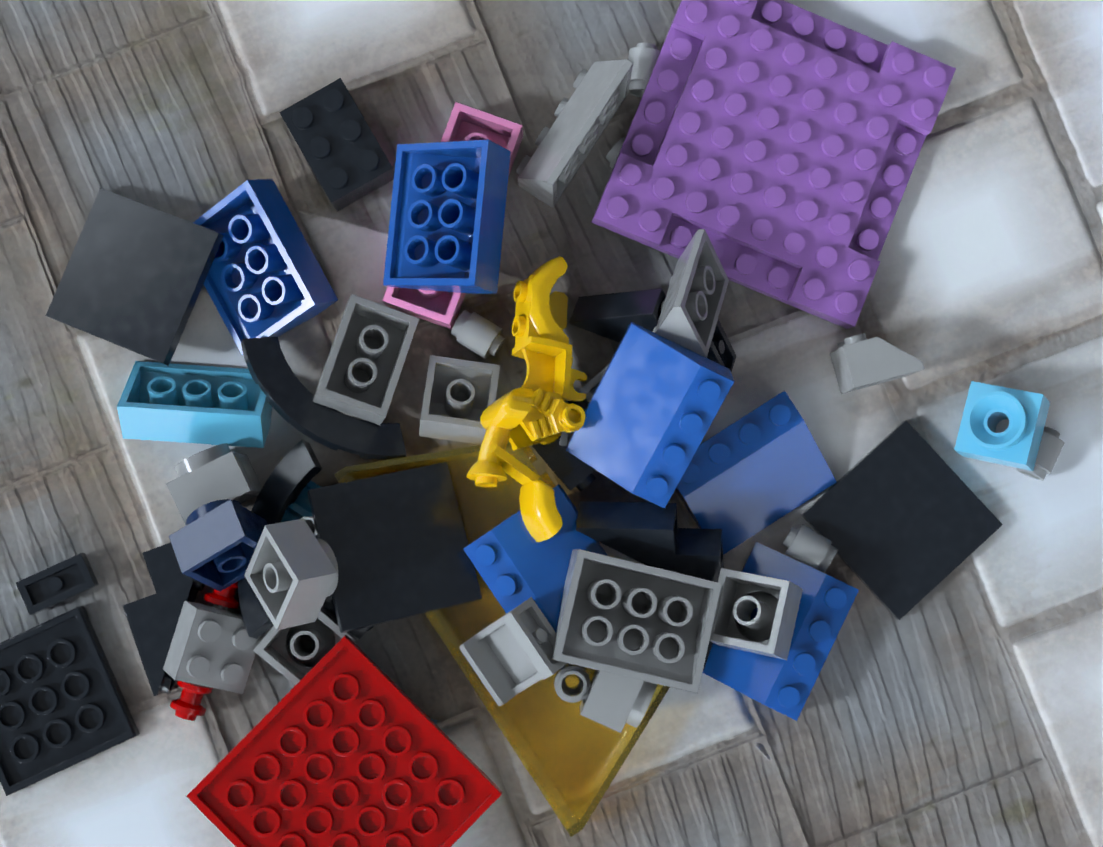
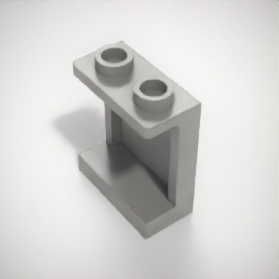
[459,597,567,706]

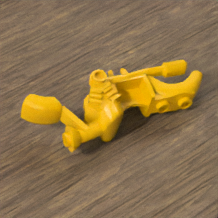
[466,256,587,542]

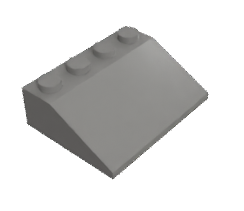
[516,59,633,208]
[552,549,722,693]

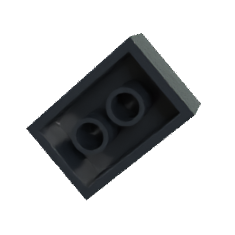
[279,78,395,212]

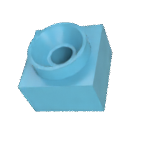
[954,381,1050,471]

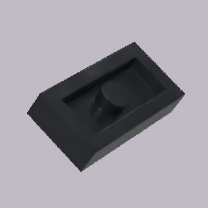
[16,553,99,615]

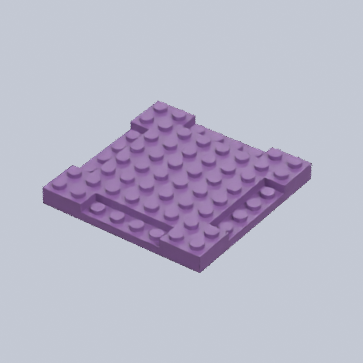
[591,0,956,329]

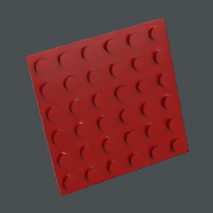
[186,635,503,847]

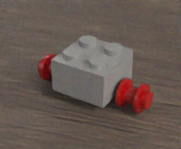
[163,581,261,721]

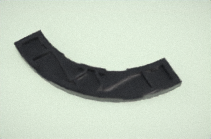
[241,337,407,461]
[238,439,322,639]

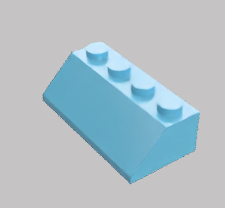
[117,361,272,448]

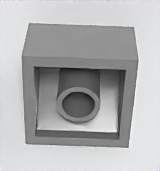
[830,333,925,394]
[419,355,500,445]

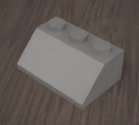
[653,229,729,358]

